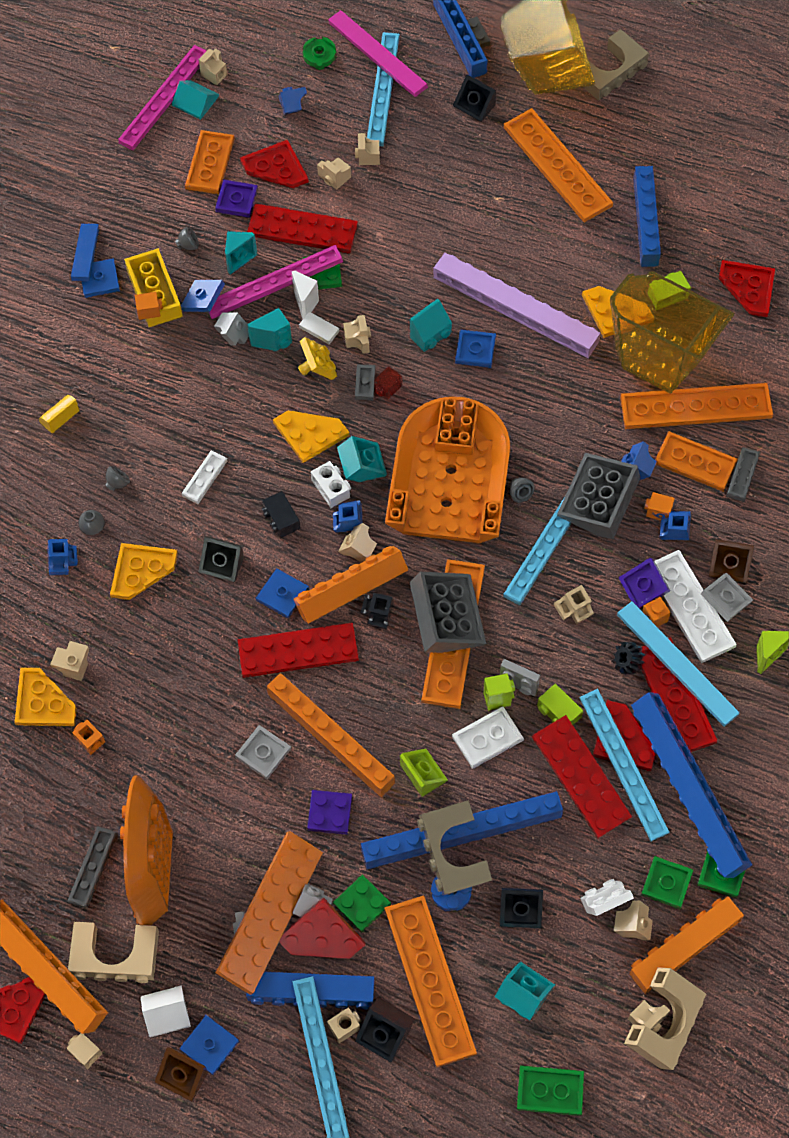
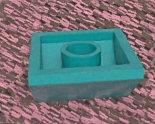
[172,80,219,120]
[225,231,257,275]

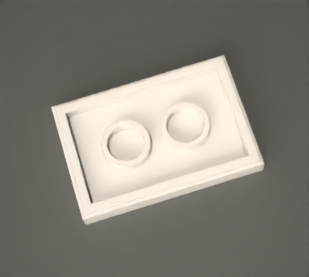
[452,707,524,769]

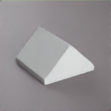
[292,271,319,319]
[141,986,191,1037]

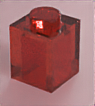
[374,366,403,400]

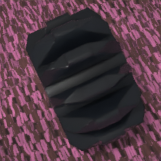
[611,642,645,675]

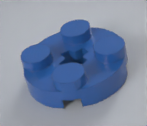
[431,876,472,911]

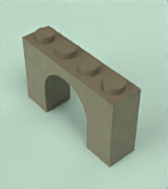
[570,29,649,100]
[417,800,492,895]

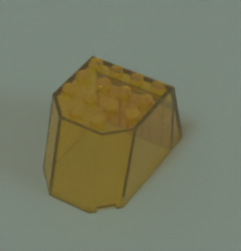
[500,0,596,95]
[610,271,735,394]

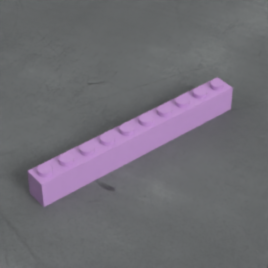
[433,253,600,358]

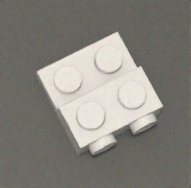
[580,879,634,916]

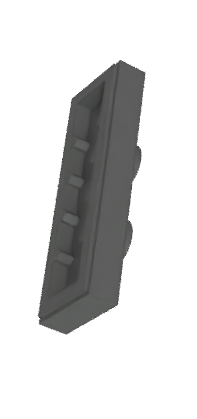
[726,447,760,502]

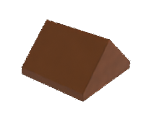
[709,539,754,583]
[155,1047,208,1102]

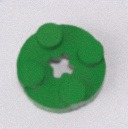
[303,37,336,70]

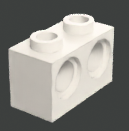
[311,461,351,508]

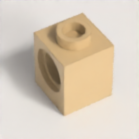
[327,1007,362,1043]
[67,1033,102,1070]

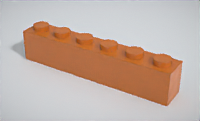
[294,546,408,624]
[629,896,744,994]

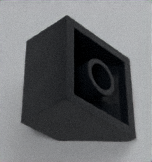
[355,998,415,1063]

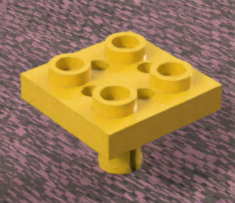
[298,337,338,380]

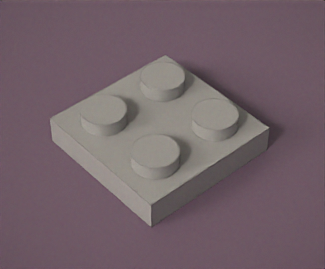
[701,573,753,622]
[500,659,540,696]
[235,725,291,780]

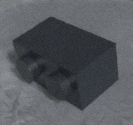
[261,491,300,539]

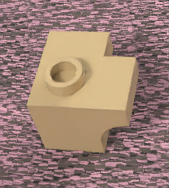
[199,49,227,85]
[355,133,380,165]
[317,157,351,190]
[343,315,371,354]
[338,523,377,562]
[553,585,594,624]
[50,641,89,681]
[614,900,652,940]
[628,1000,670,1033]

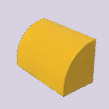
[39,395,79,433]

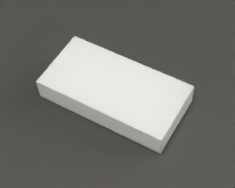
[299,312,339,344]

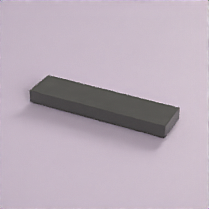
[67,826,117,909]

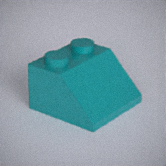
[410,299,452,352]
[247,308,292,351]
[337,436,387,482]
[495,961,555,1021]

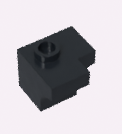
[361,593,394,630]

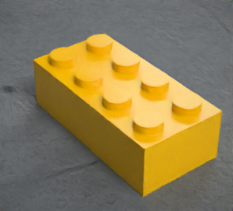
[124,248,183,328]

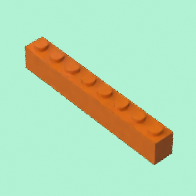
[267,673,395,797]
[0,900,108,1034]

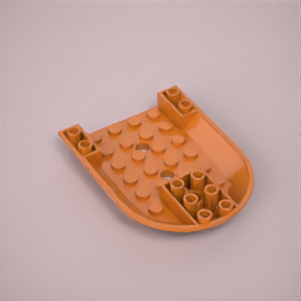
[385,397,510,543]
[120,775,173,926]

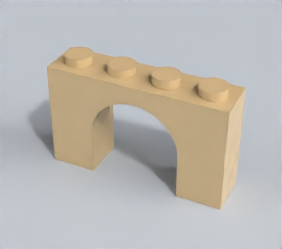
[68,922,159,983]
[624,968,706,1070]

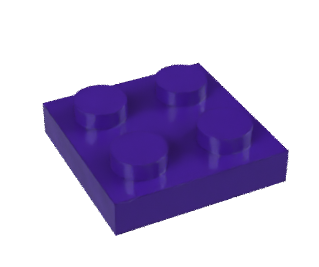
[215,180,258,218]
[619,557,671,610]
[307,790,352,835]

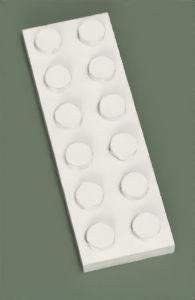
[655,550,737,663]

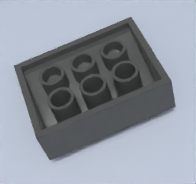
[557,453,640,540]
[410,572,486,653]

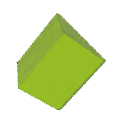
[757,631,789,674]
[400,749,448,797]

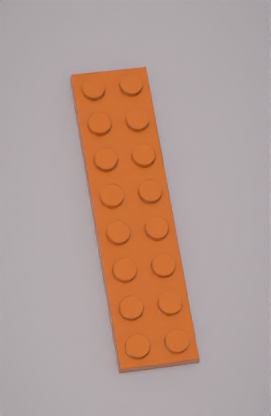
[504,108,613,223]
[620,383,773,429]
[421,559,485,709]
[215,831,323,995]
[385,895,477,1068]

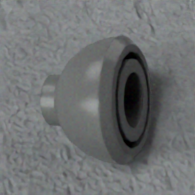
[175,226,199,251]
[105,466,130,491]
[509,478,535,503]
[78,510,105,535]

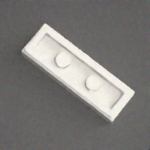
[182,450,227,504]

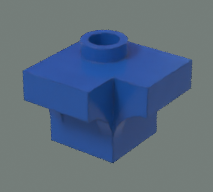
[278,87,307,115]
[621,441,657,481]
[333,500,363,533]
[660,511,691,540]
[47,539,78,575]

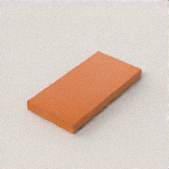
[185,130,235,194]
[655,431,738,492]

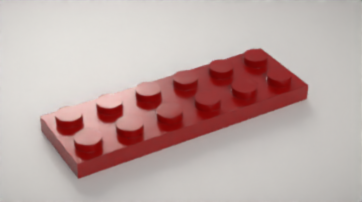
[247,203,358,254]
[237,623,359,678]
[640,637,718,752]
[532,715,632,839]

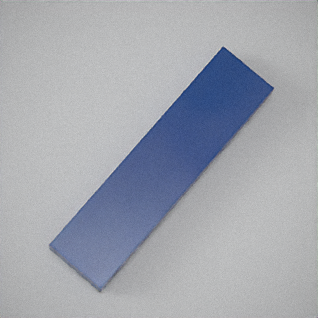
[71,224,99,281]

